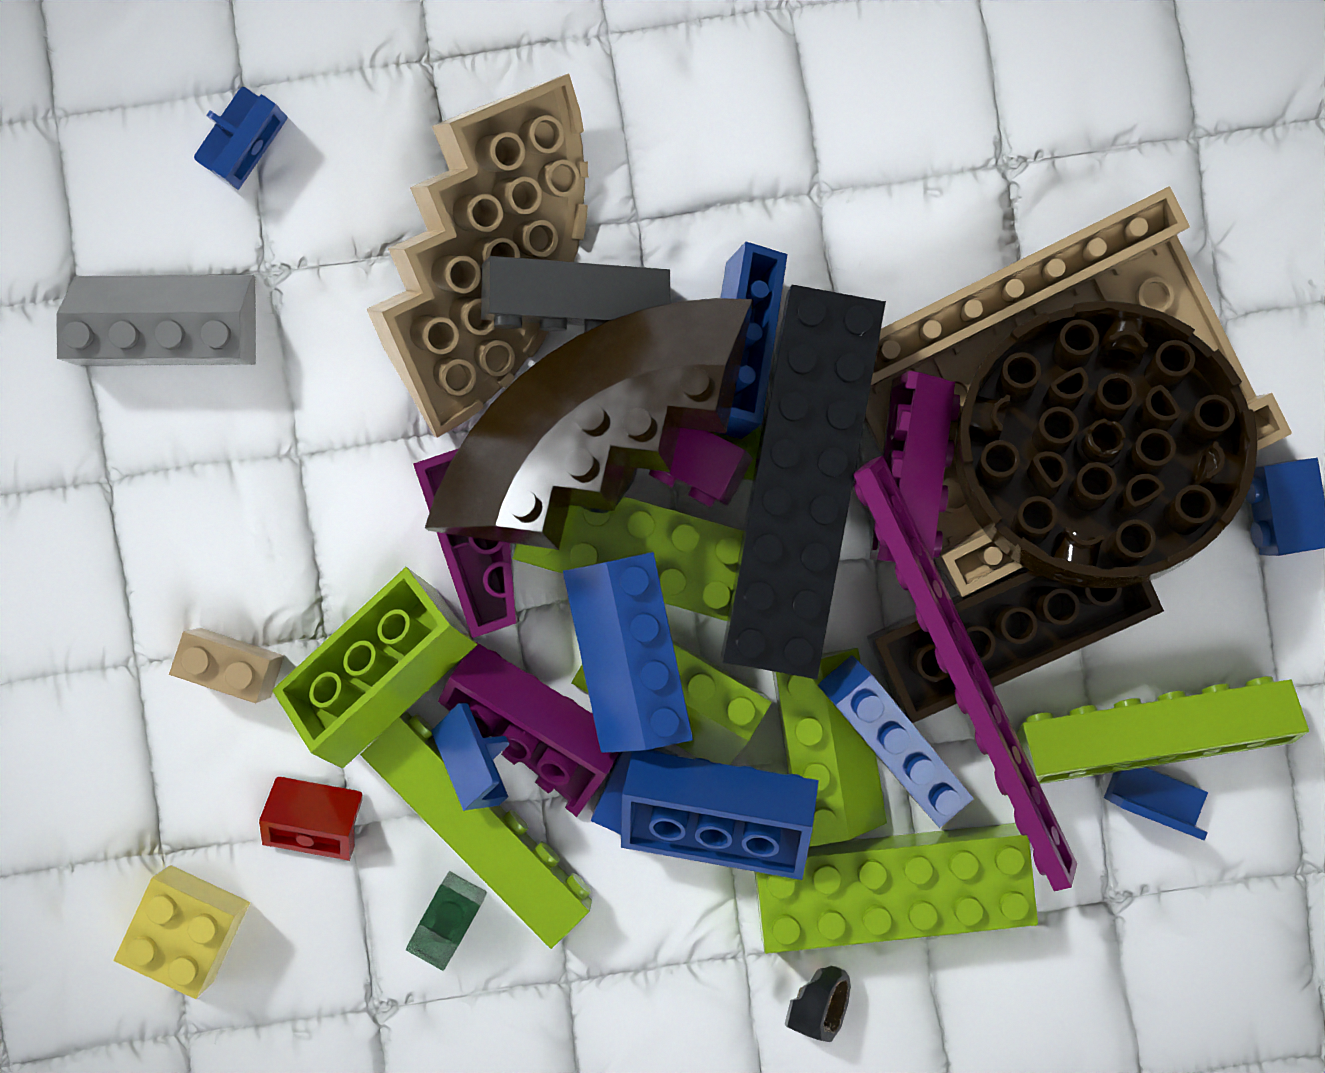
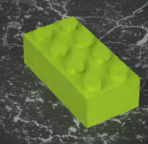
[272,567,477,769]

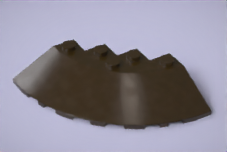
[424,298,753,550]

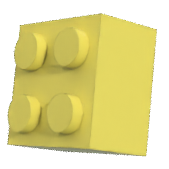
[113,865,251,999]

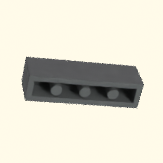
[481,256,670,332]

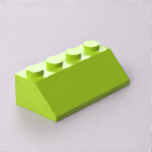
[571,639,772,765]
[772,648,887,847]

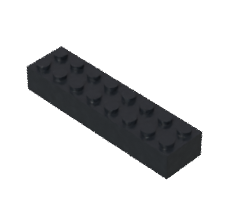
[720,284,886,679]

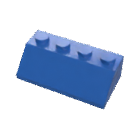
[563,552,693,753]
[621,750,819,880]

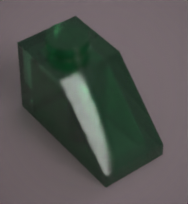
[405,871,487,972]

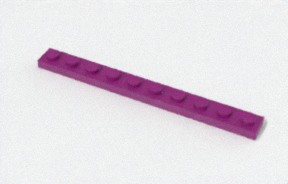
[853,455,1078,892]

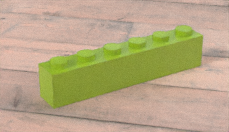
[1016,676,1310,784]
[360,711,592,949]

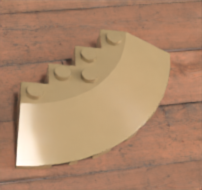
[366,73,589,438]

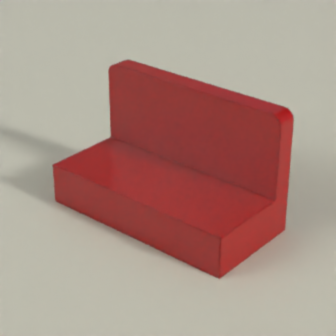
[259,777,363,861]

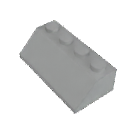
[56,275,256,366]

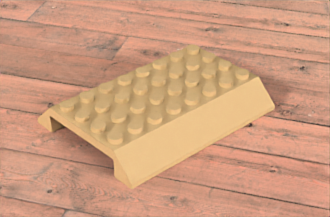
[865,186,1293,597]

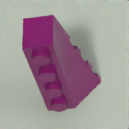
[870,371,960,562]
[413,448,520,638]
[437,641,620,817]

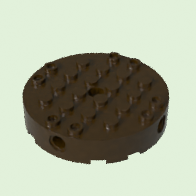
[955,301,1257,588]

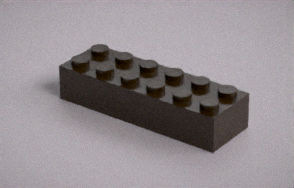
[866,567,1164,724]

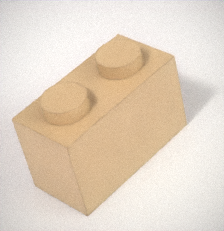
[169,628,285,704]

